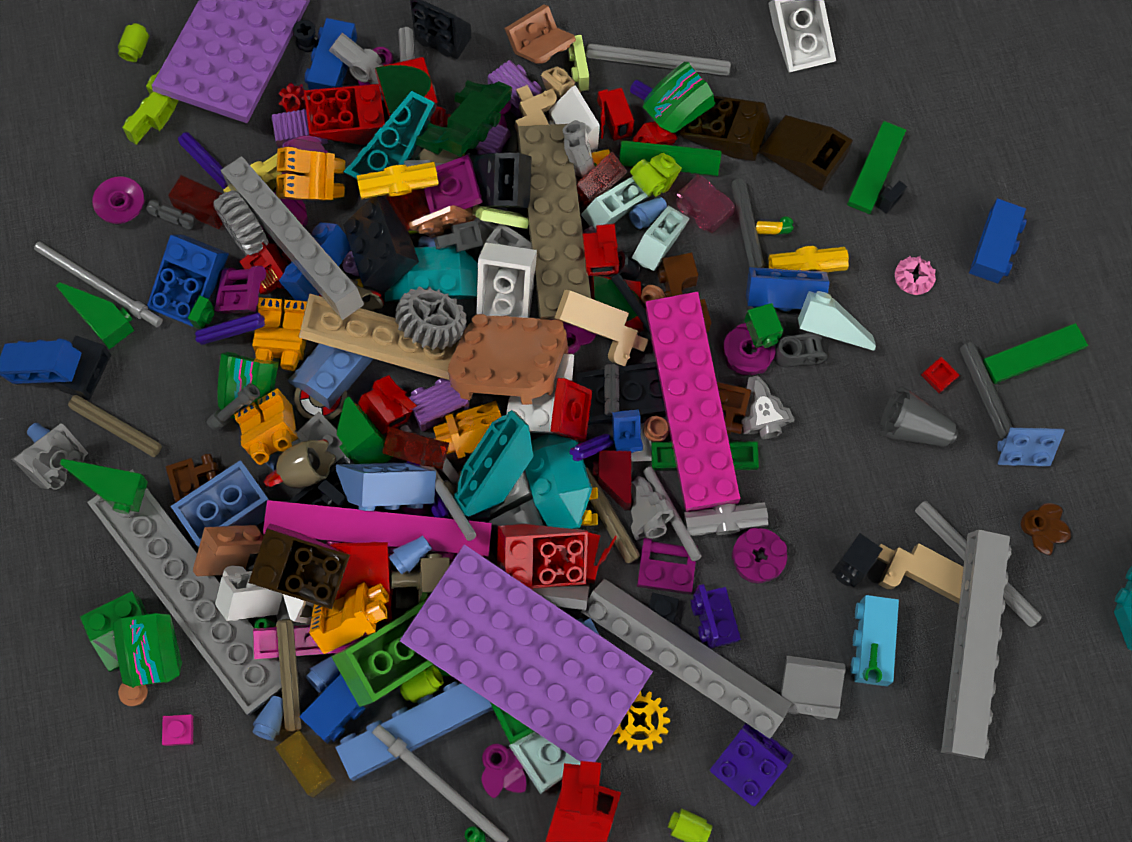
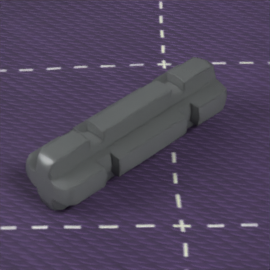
[146,200,196,229]
[604,364,619,416]

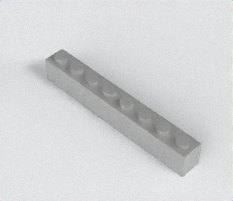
[220,156,364,320]
[941,530,1012,759]
[581,579,792,739]

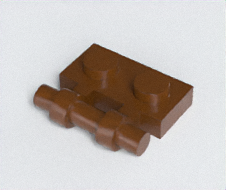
[717,382,752,434]
[165,454,219,502]

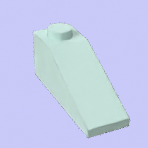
[581,176,649,233]
[632,205,690,271]
[798,291,876,351]

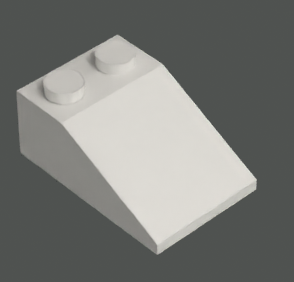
[768,0,836,72]
[477,242,537,318]
[507,354,574,434]

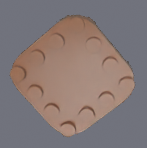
[448,314,568,405]

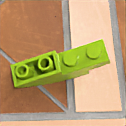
[122,70,179,145]

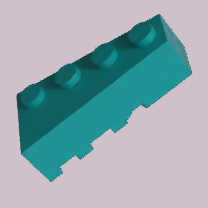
[343,91,437,197]

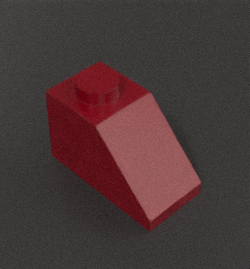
[593,451,631,510]

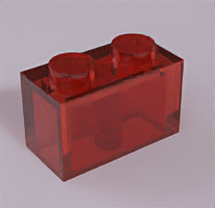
[168,175,223,229]
[382,427,449,469]

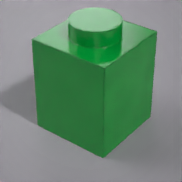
[744,303,783,348]

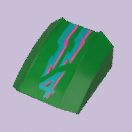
[643,62,715,133]
[217,352,279,419]
[113,613,182,688]

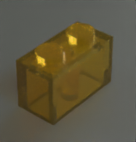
[275,730,336,798]

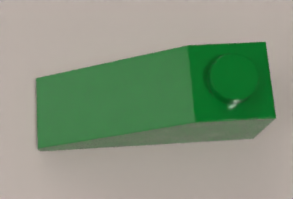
[56,282,135,350]
[60,459,148,514]

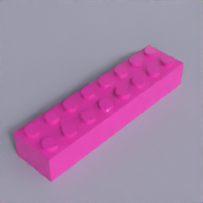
[646,292,740,512]

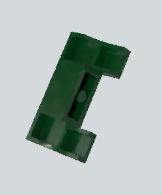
[416,80,512,157]

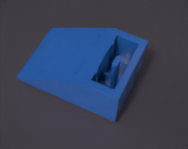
[147,235,229,327]

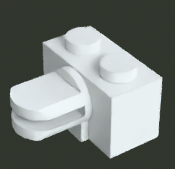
[215,566,283,621]

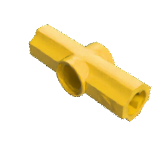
[357,162,439,199]
[768,246,849,272]

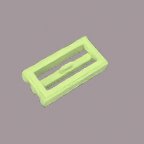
[472,205,529,229]

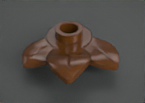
[1021,503,1071,555]

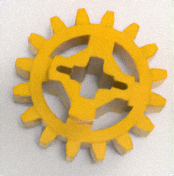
[613,691,670,753]

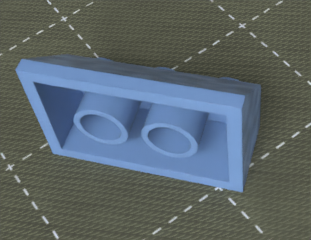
[288,343,373,409]
[171,460,269,548]
[336,463,436,511]

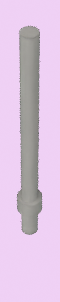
[34,241,163,327]
[399,425,476,541]
[372,724,509,842]

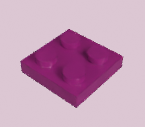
[424,155,483,214]

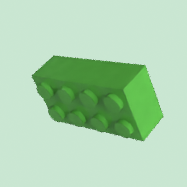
[331,600,433,707]

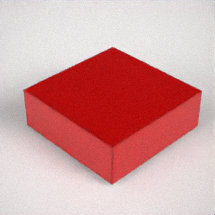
[921,357,959,394]

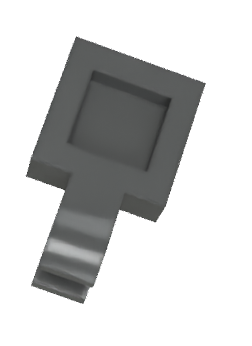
[434,220,483,252]

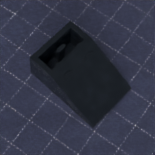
[410,0,472,60]
[462,153,532,208]

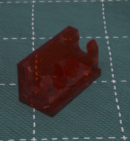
[576,152,628,206]
[385,188,430,231]

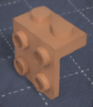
[504,5,576,64]
[409,202,475,238]
[193,525,264,576]

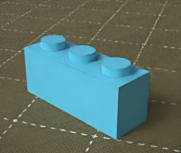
[851,595,899,686]

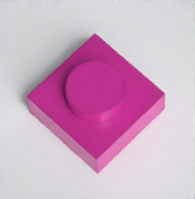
[162,715,194,746]

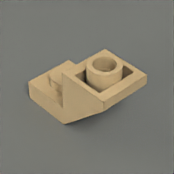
[541,66,582,100]

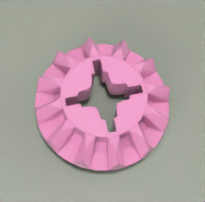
[895,256,936,295]

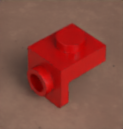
[633,121,677,145]

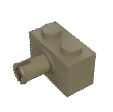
[391,554,450,603]

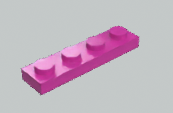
[253,625,367,659]

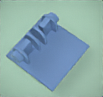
[997,428,1065,466]

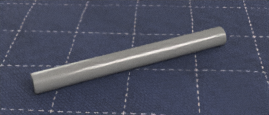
[643,467,702,561]

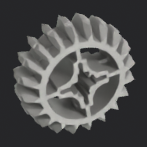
[214,190,269,256]
[395,286,466,350]

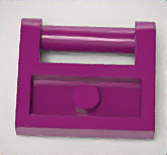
[214,266,266,314]
[637,538,698,595]

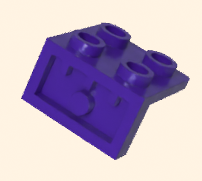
[690,584,741,649]
[710,723,794,806]

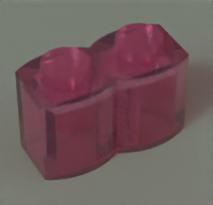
[676,174,735,233]

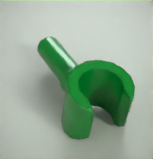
[863,643,882,683]

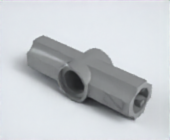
[329,33,384,92]
[684,502,768,536]

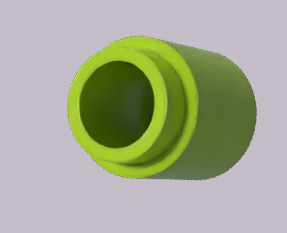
[118,23,150,62]
[630,159,667,197]
[400,665,444,703]
[668,808,713,842]

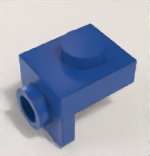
[612,409,643,453]

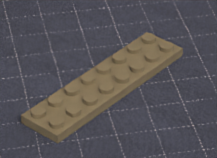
[517,124,591,320]

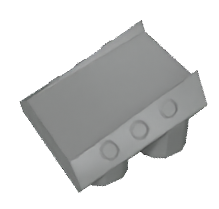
[11,423,88,490]
[780,656,846,720]

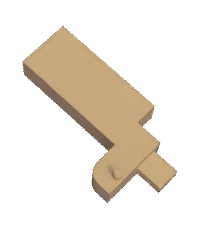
[514,85,557,131]
[555,290,648,366]
[877,544,964,604]

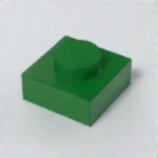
[188,295,215,329]

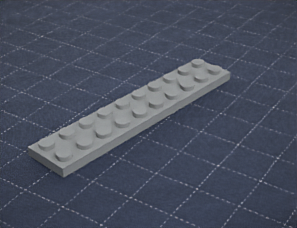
[87,469,282,716]

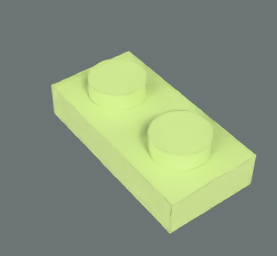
[568,35,589,91]

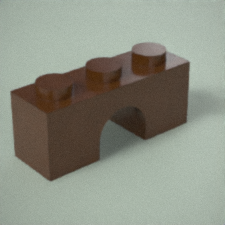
[657,252,711,333]

